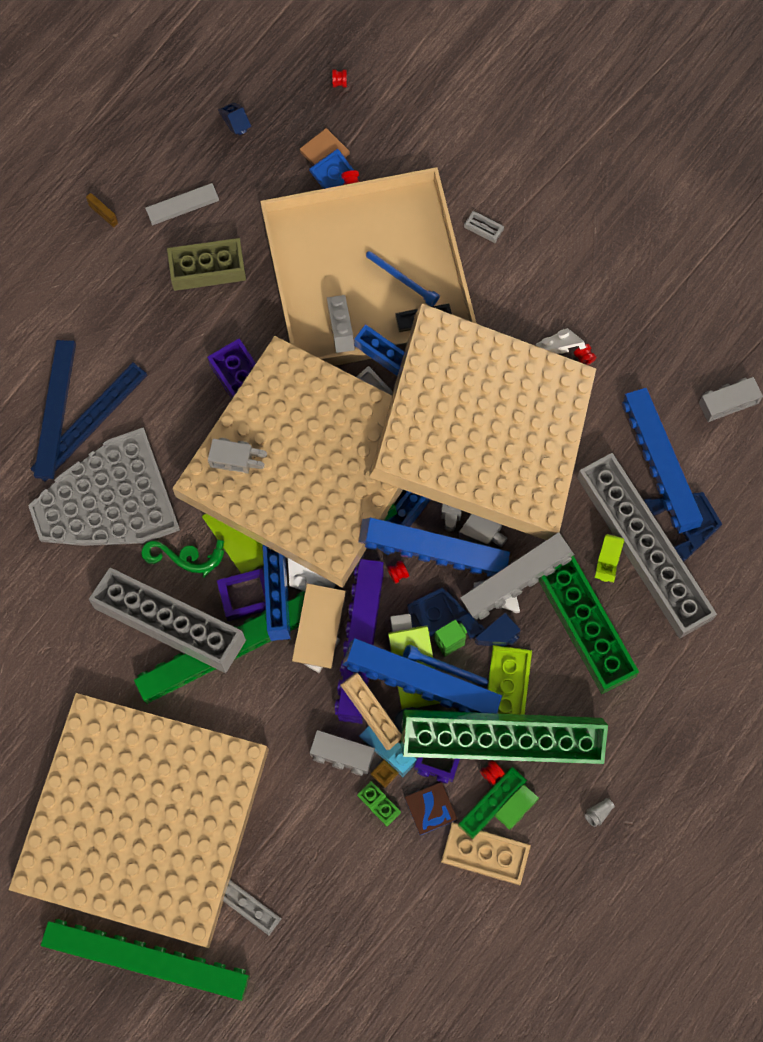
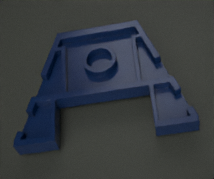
[644,492,722,562]
[408,588,485,640]

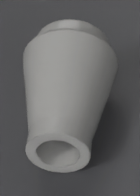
[584,798,615,827]

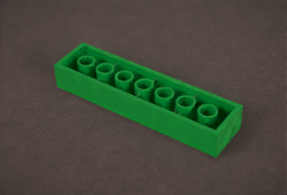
[538,536,639,695]

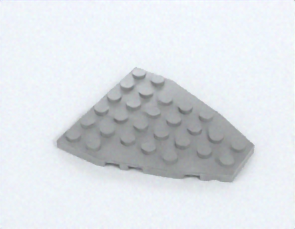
[28,428,180,546]

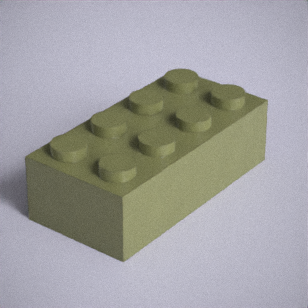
[167,238,246,291]

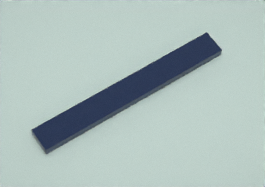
[34,340,76,479]
[30,362,147,482]

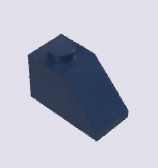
[218,102,251,135]
[475,613,521,647]

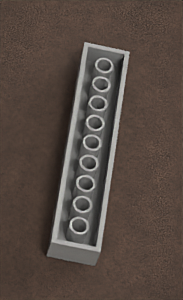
[577,453,717,639]

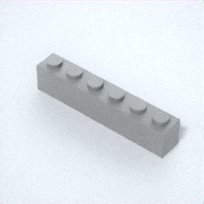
[460,532,574,620]

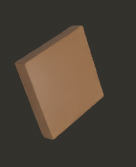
[300,128,350,166]

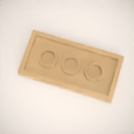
[292,584,346,669]
[441,822,531,886]

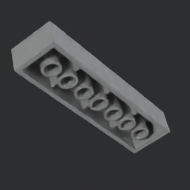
[89,568,246,673]

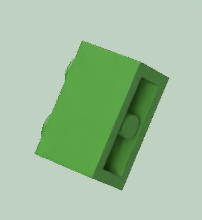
[434,619,467,657]

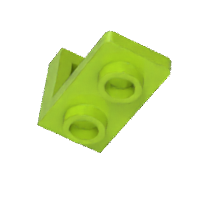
[595,534,624,583]

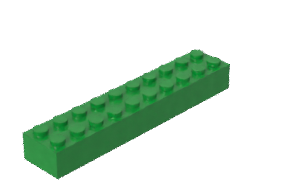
[401,710,608,764]

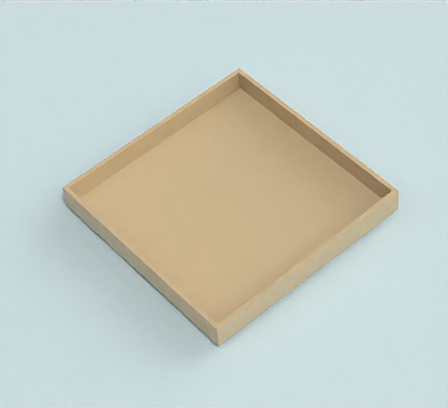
[260,167,477,366]
[369,304,596,540]
[173,336,403,588]
[9,693,269,948]

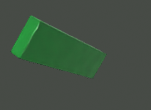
[458,767,527,840]

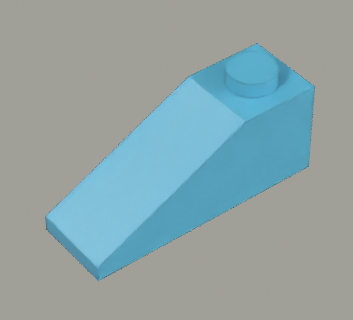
[359,726,417,777]

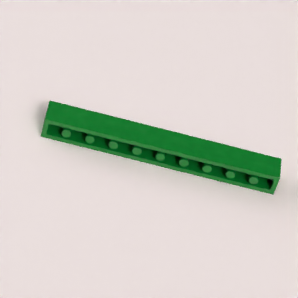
[134,591,305,704]
[41,919,250,1001]

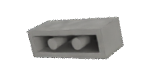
[327,295,355,353]
[699,377,763,422]
[310,730,375,776]

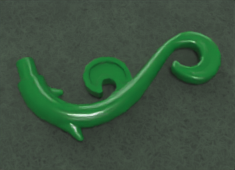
[141,540,225,578]

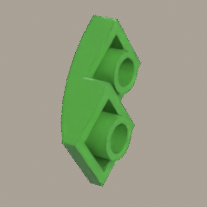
[357,781,401,827]
[495,785,539,830]

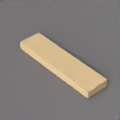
[341,672,402,750]

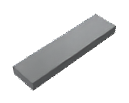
[145,183,219,226]
[223,880,281,936]

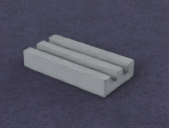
[464,211,504,243]

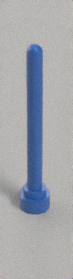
[366,251,440,307]
[403,644,488,686]

